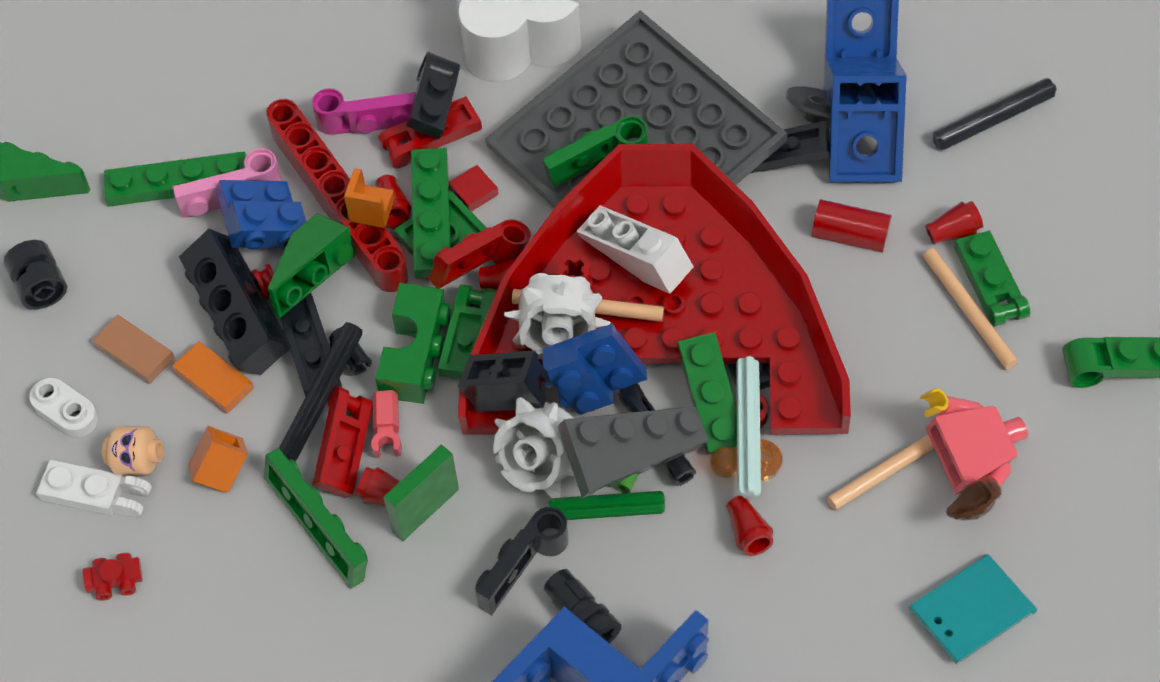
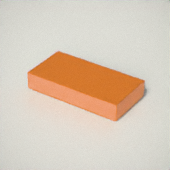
[172,341,254,414]

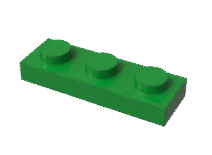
[676,332,737,455]

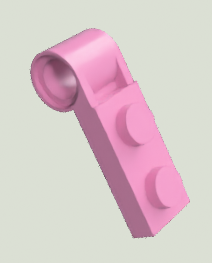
[173,148,282,218]

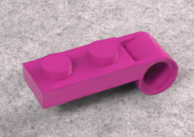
[312,88,415,135]

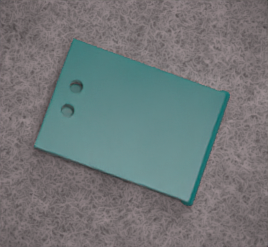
[909,554,1037,665]

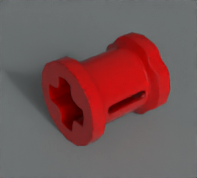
[557,254,593,291]

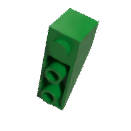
[0,142,91,202]
[268,213,355,318]

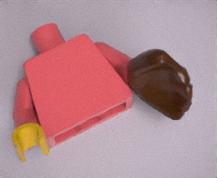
[919,388,1028,520]

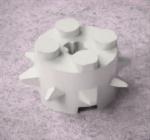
[504,273,610,360]
[493,397,574,498]

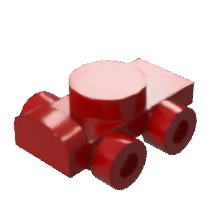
[82,553,143,601]

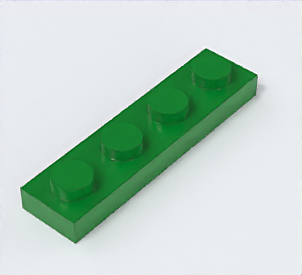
[411,148,451,279]
[104,151,247,207]
[264,448,368,589]

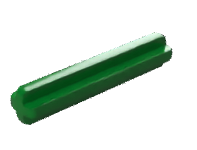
[548,491,665,520]

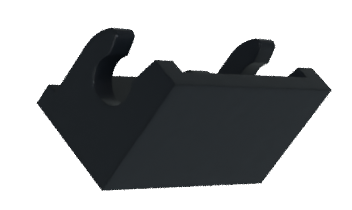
[458,351,550,412]

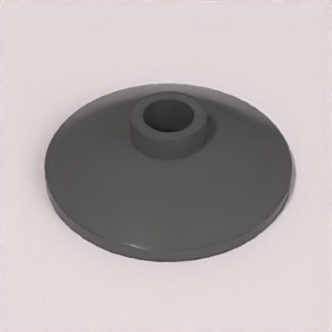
[785,86,831,123]

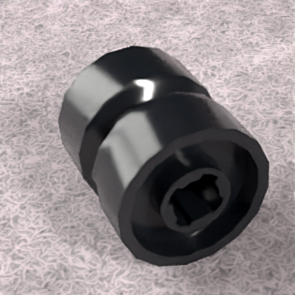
[3,240,68,310]

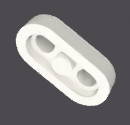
[29,378,98,437]

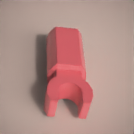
[371,390,402,458]

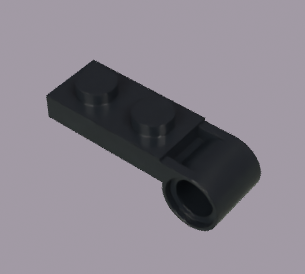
[406,52,460,139]
[751,121,831,173]
[475,507,568,616]

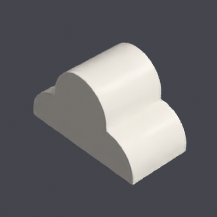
[455,0,581,82]

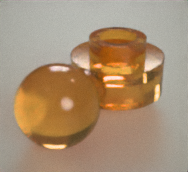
[710,439,783,481]

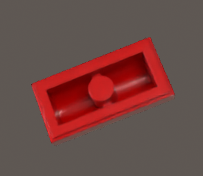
[811,199,892,253]

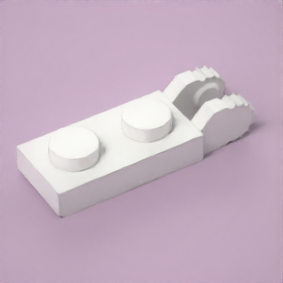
[36,460,151,517]

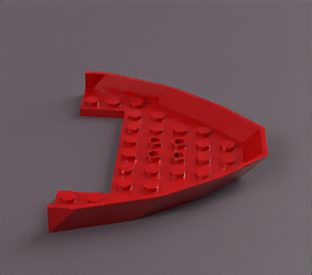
[458,143,851,435]

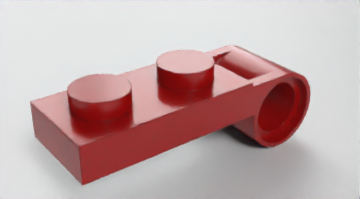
[428,219,531,289]

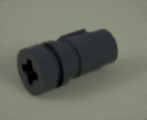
[544,569,621,644]

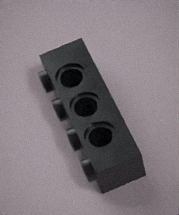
[179,228,292,375]

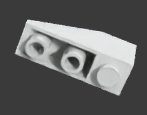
[576,205,694,294]

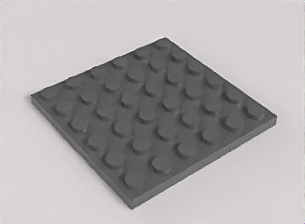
[485,10,788,208]

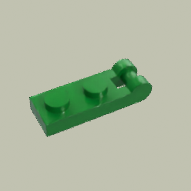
[954,230,1031,327]
[438,284,497,379]

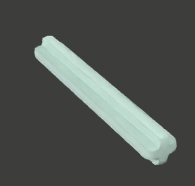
[736,356,761,499]

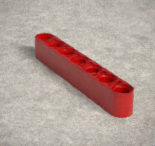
[266,99,408,292]

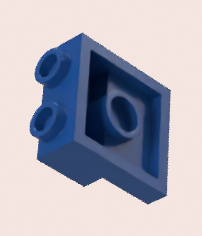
[215,180,306,250]
[543,324,647,415]

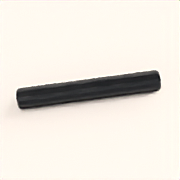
[932,78,1057,150]
[279,322,363,462]

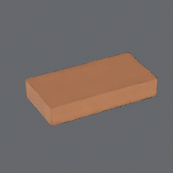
[92,314,175,384]

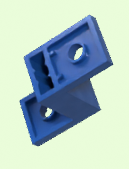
[824,0,907,182]
[492,607,709,682]

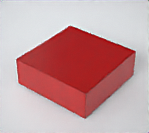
[449,165,499,212]

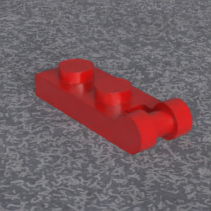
[378,96,482,168]
[312,386,372,498]

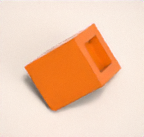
[344,168,395,228]
[188,425,248,493]

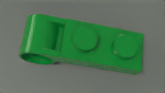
[543,116,650,188]
[1062,337,1160,388]

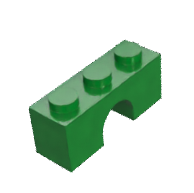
[375,283,451,404]

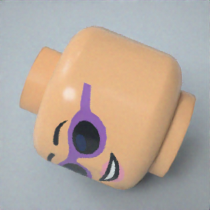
[102,426,164,476]

